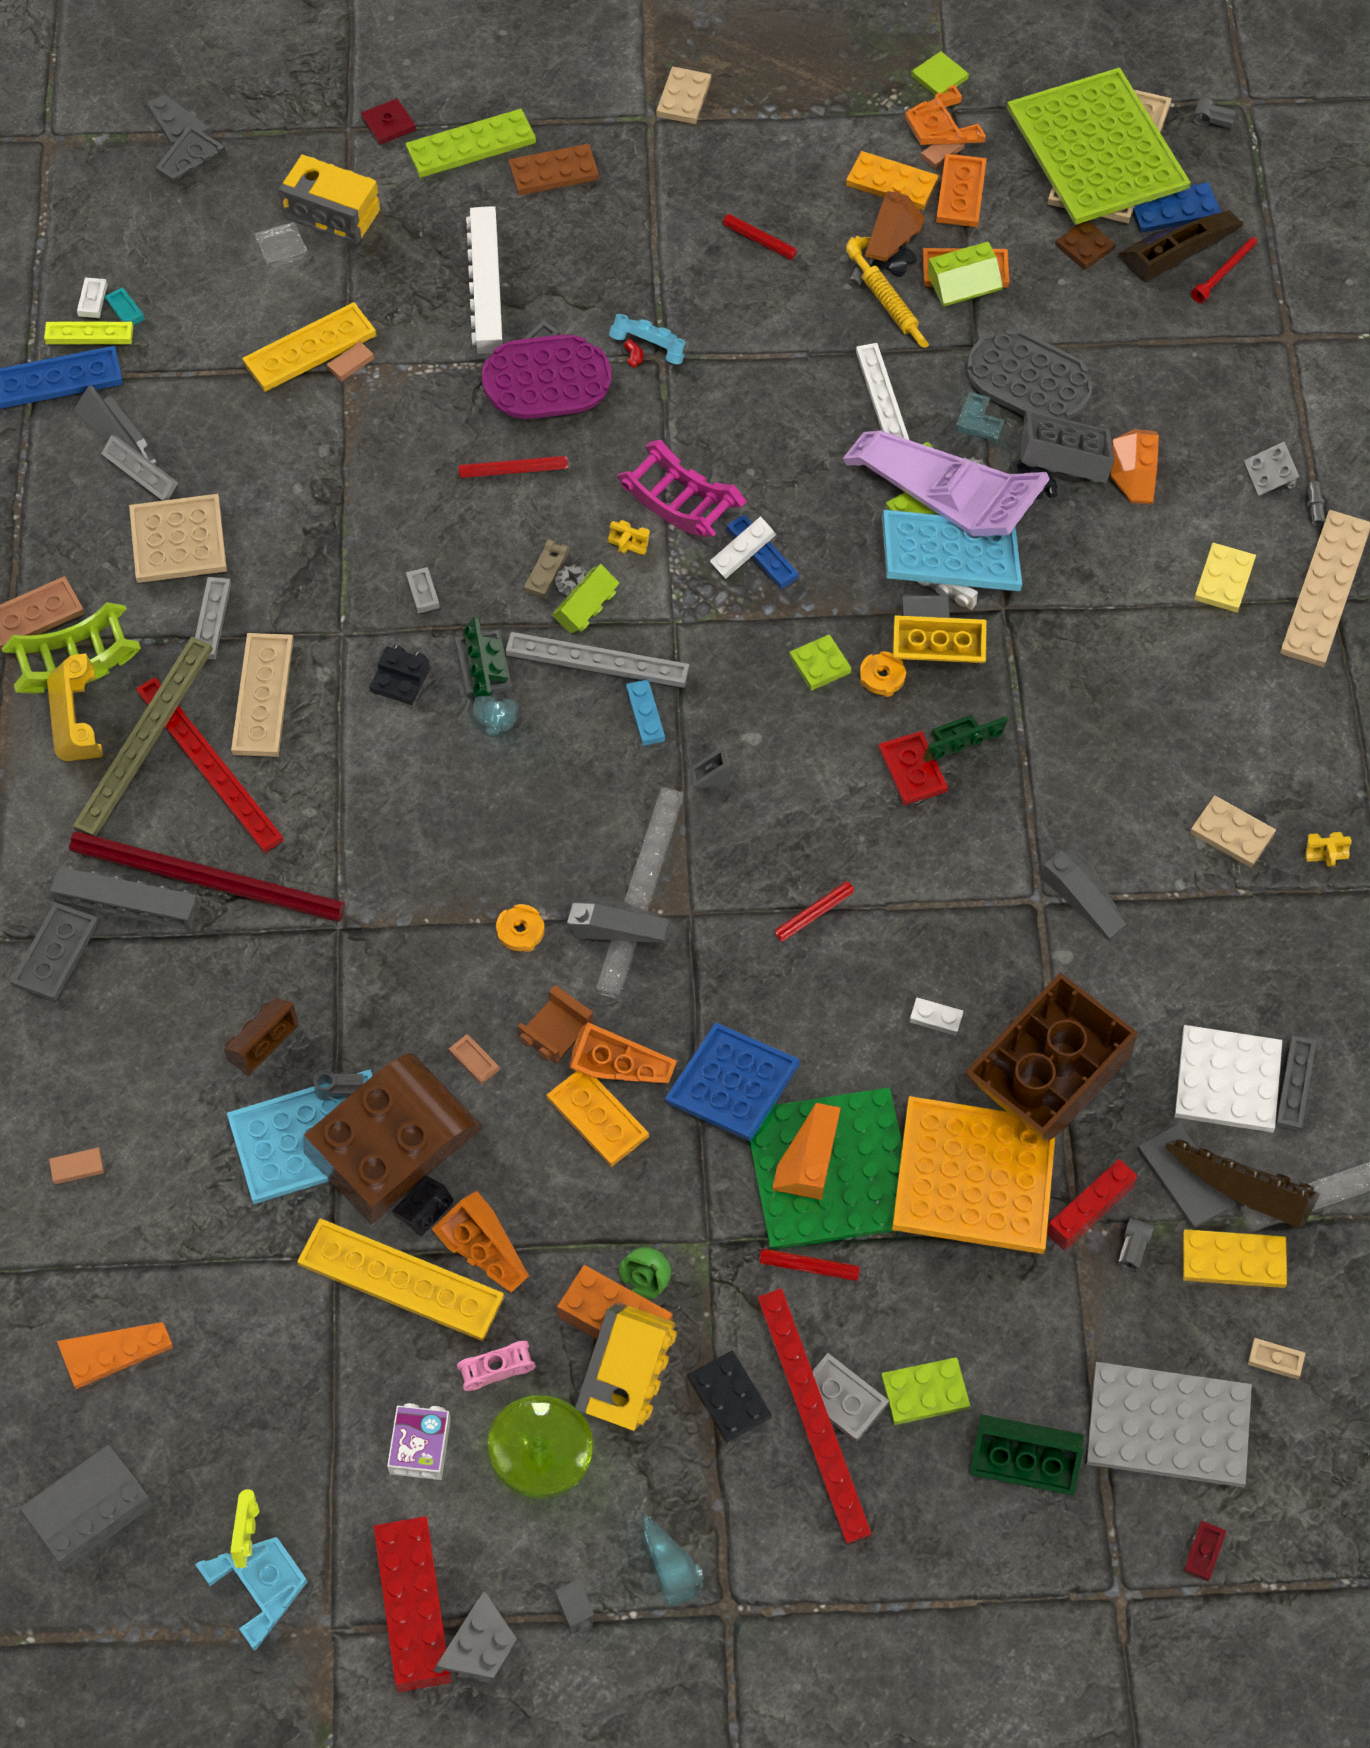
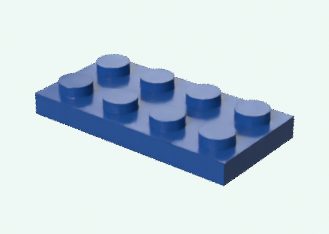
[1132,182,1221,233]

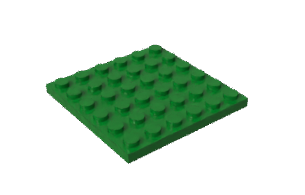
[749,1087,902,1250]

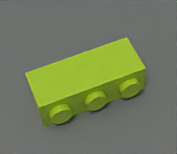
[552,564,619,634]

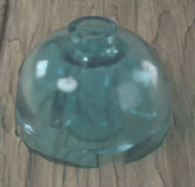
[473,696,519,736]

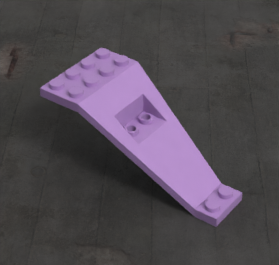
[843,431,1050,537]

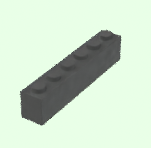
[50,866,200,931]

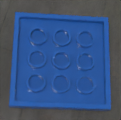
[665,1022,800,1142]

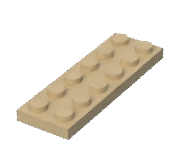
[231,633,294,757]

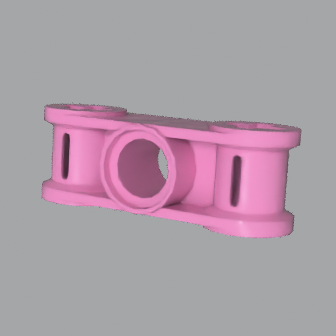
[457,1341,536,1391]

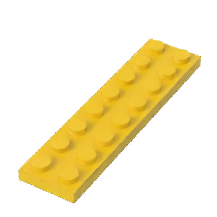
[297,1218,505,1342]

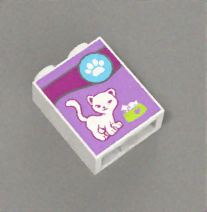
[387,1403,451,1480]

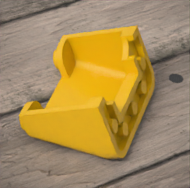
[47,654,103,761]

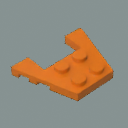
[905,85,986,145]

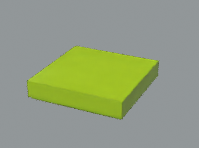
[911,51,969,95]

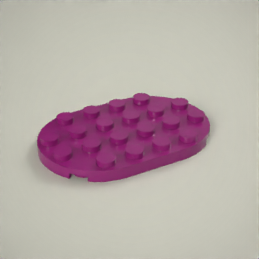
[482,335,611,419]

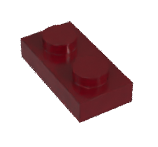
[1183,1520,1227,1582]

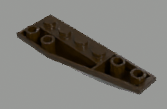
[1119,210,1243,282]
[1165,1139,1320,1228]

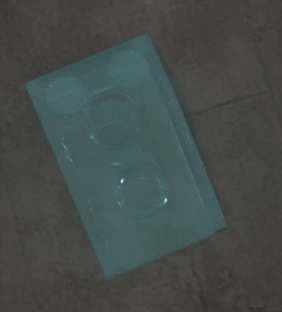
[643,1516,703,1607]

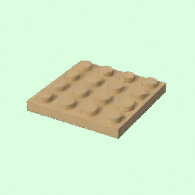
[129,494,227,583]

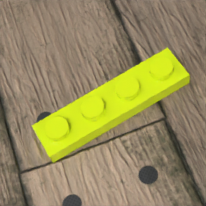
[44,322,133,344]

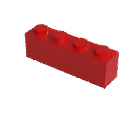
[1047,1159,1138,1251]

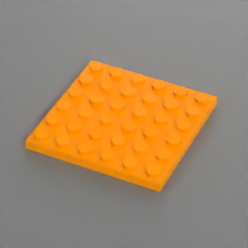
[892,1096,1055,1254]

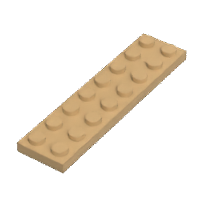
[1280,510,1370,667]

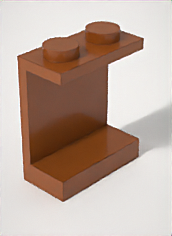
[518,985,594,1064]

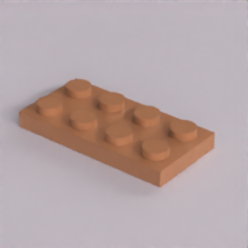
[0,576,85,651]

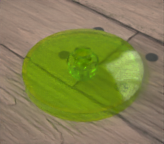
[487,1395,593,1498]

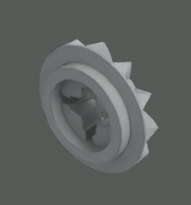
[555,564,589,596]

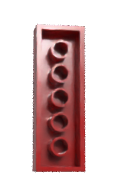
[374,1516,452,1693]

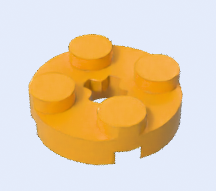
[860,652,906,697]
[496,904,545,952]

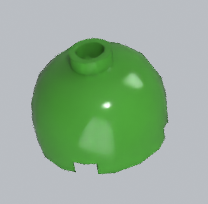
[619,1247,671,1299]

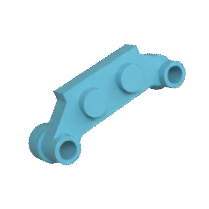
[609,314,686,364]

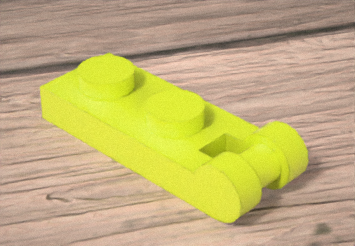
[230,1489,260,1568]

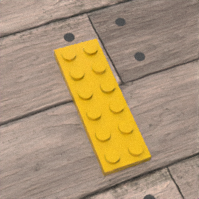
[242,302,377,392]

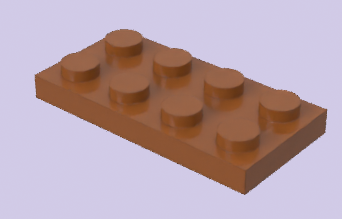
[509,144,599,196]

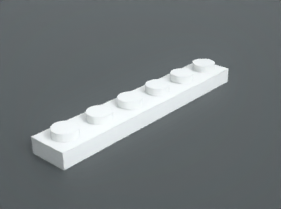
[856,343,909,440]

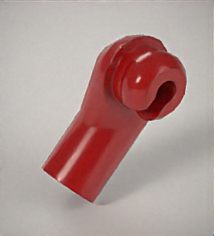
[624,339,644,368]

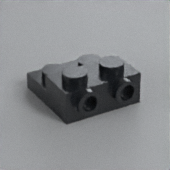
[369,645,430,705]

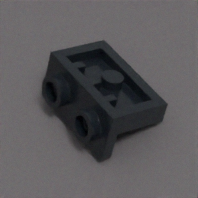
[392,1175,454,1236]

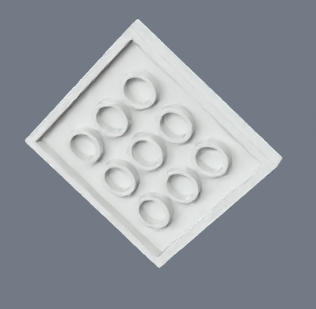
[1174,1025,1282,1133]

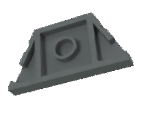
[433,1592,517,1683]

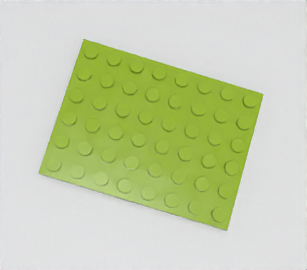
[1007,68,1191,225]

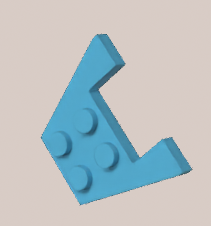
[195,1537,307,1650]

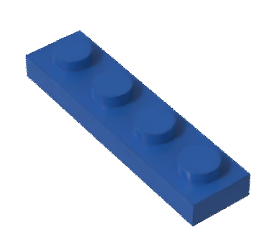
[726,514,799,590]

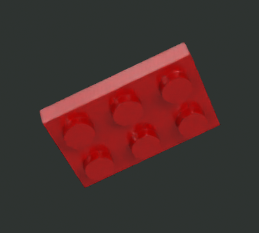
[878,731,948,805]

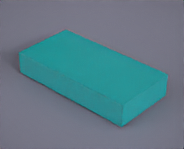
[104,287,145,325]

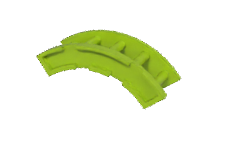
[2,602,141,693]

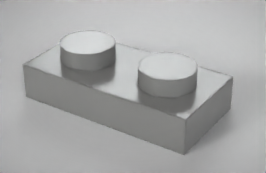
[406,567,440,613]

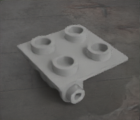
[1244,441,1299,496]

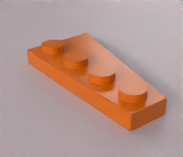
[57,1322,174,1389]

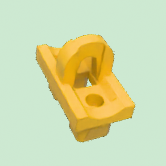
[607,520,650,555]
[1305,832,1352,867]

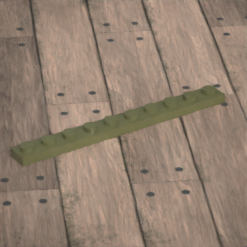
[73,637,213,836]

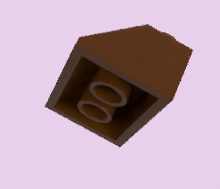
[224,998,299,1076]

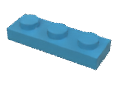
[626,680,665,746]

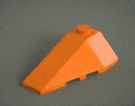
[570,1023,677,1084]
[772,1103,841,1200]
[432,1191,529,1292]

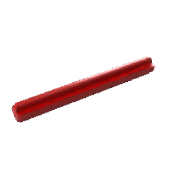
[459,456,568,478]

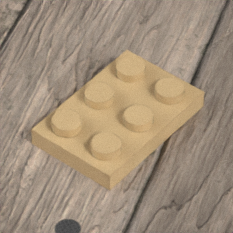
[656,66,711,124]
[1190,795,1276,868]

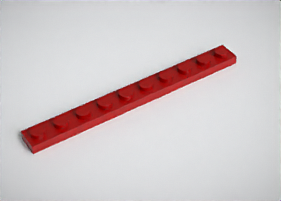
[136,677,284,853]
[758,1288,872,1544]

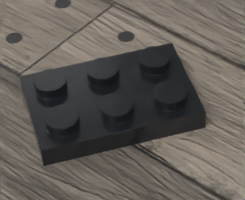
[688,1350,772,1443]

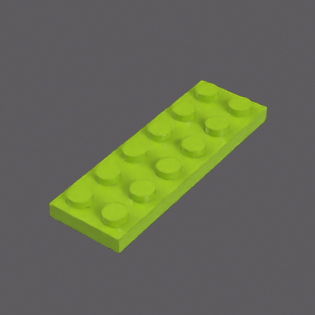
[405,109,536,178]

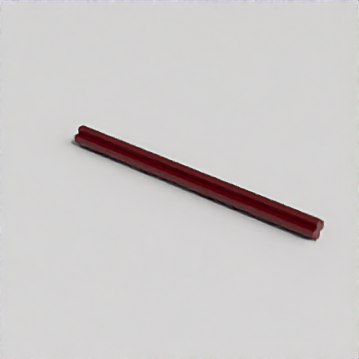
[69,832,345,922]

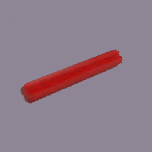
[723,214,797,260]
[774,881,854,941]
[760,1249,860,1281]

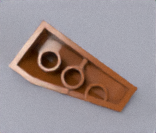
[865,191,925,261]

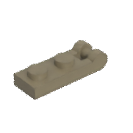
[524,539,570,599]

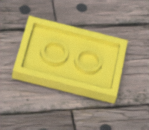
[1194,543,1256,613]

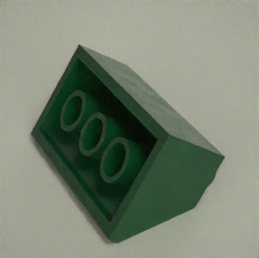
[970,1414,1084,1496]

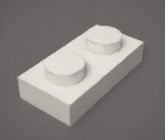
[77,278,107,318]
[909,998,963,1036]

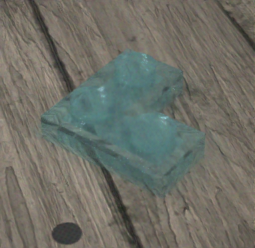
[956,392,1005,442]

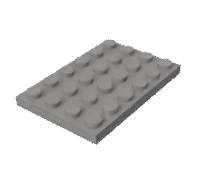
[1086,1362,1252,1487]

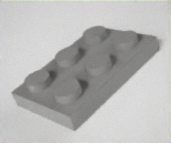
[812,1353,889,1442]

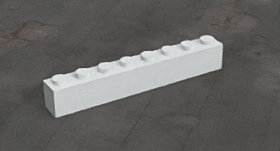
[466,207,503,354]

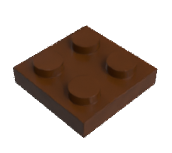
[1055,221,1116,270]

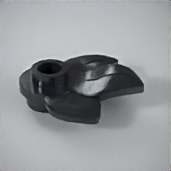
[875,246,917,276]

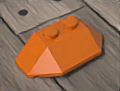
[1110,429,1159,504]

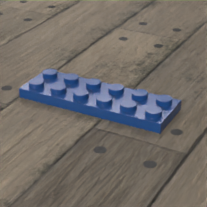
[0,346,123,409]

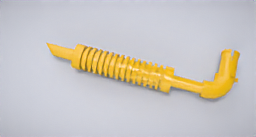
[846,236,929,348]

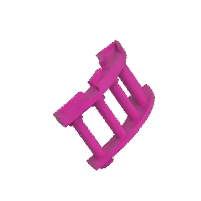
[617,439,747,537]

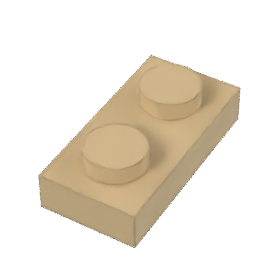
[1248,1338,1305,1380]

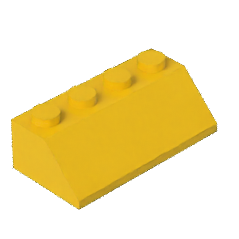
[893,616,986,663]

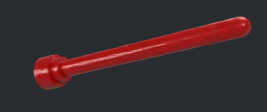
[1191,237,1257,303]

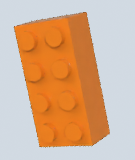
[557,1265,673,1339]

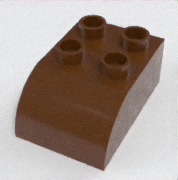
[965,972,1138,1141]
[303,1053,483,1225]

